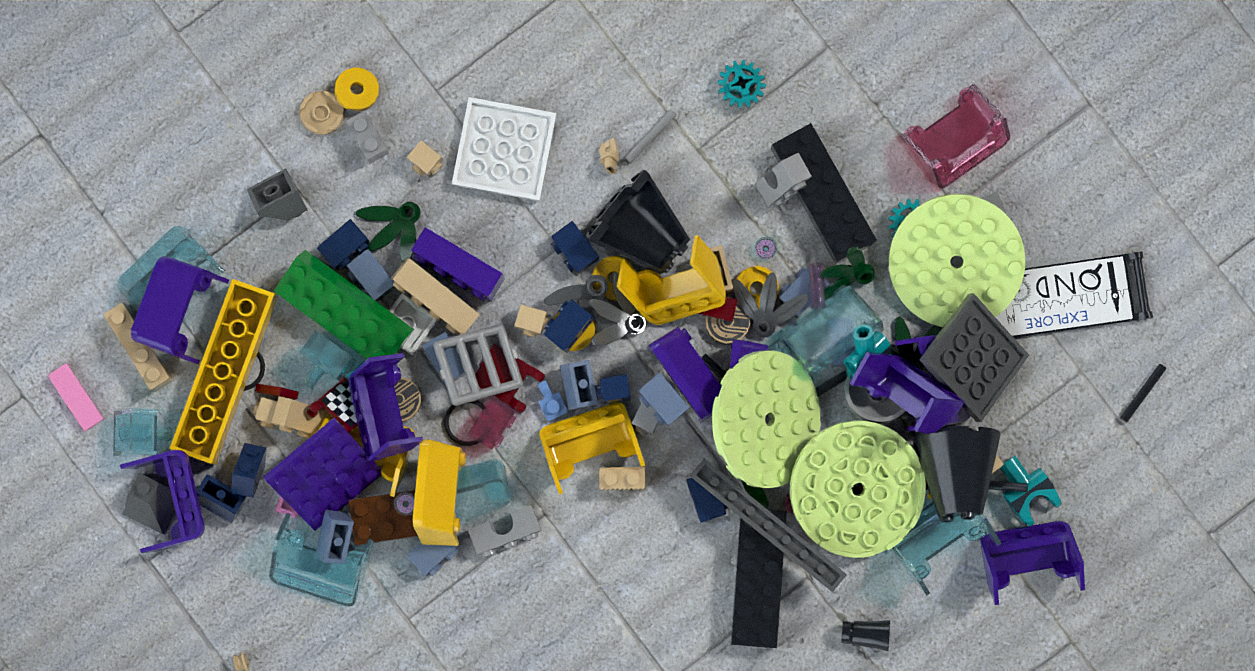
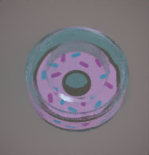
[755,237,777,260]
[394,492,415,515]

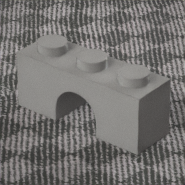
[755,153,812,207]
[468,505,542,557]

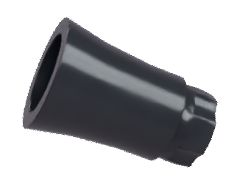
[841,620,890,652]

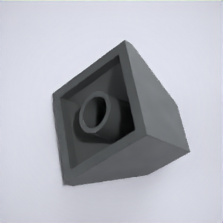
[247,168,308,221]
[123,473,175,535]

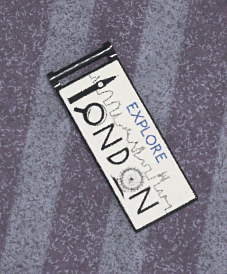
[996,251,1153,338]

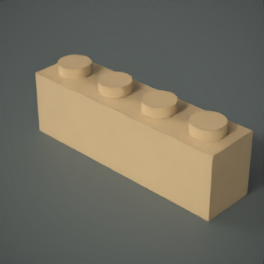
[391,257,480,335]
[103,302,174,392]

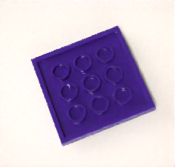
[264,418,382,531]

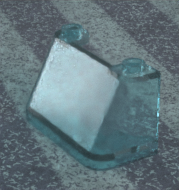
[778,285,884,382]
[456,459,515,503]

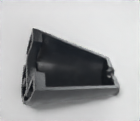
[586,170,691,274]
[913,426,1000,523]

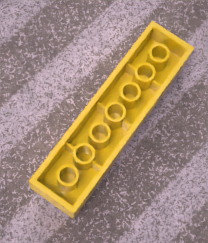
[169,279,278,465]

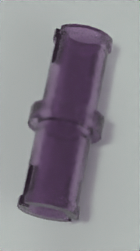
[808,262,826,310]

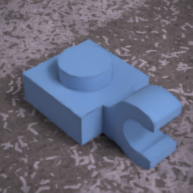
[538,380,568,422]

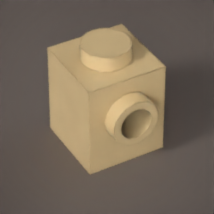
[407,140,443,177]
[515,305,550,338]
[253,397,280,429]

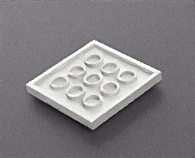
[452,97,557,201]

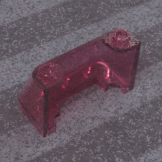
[902,83,1011,188]

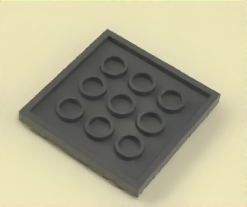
[919,293,1029,422]

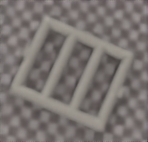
[433,324,523,406]

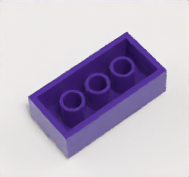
[411,227,505,302]

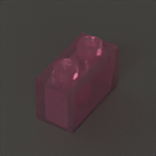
[467,397,516,450]

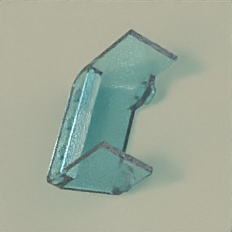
[118,226,225,311]
[891,502,1001,596]
[269,513,373,606]

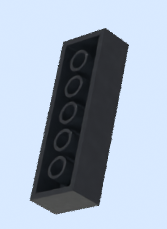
[771,123,877,265]
[730,510,787,648]

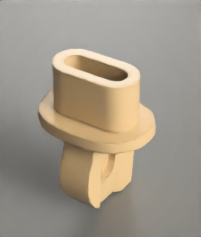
[599,138,619,174]

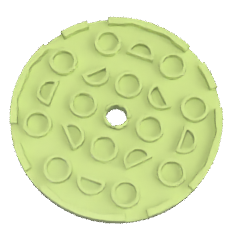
[889,194,1025,327]
[712,351,821,488]
[790,420,926,558]

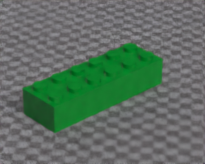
[274,250,414,359]

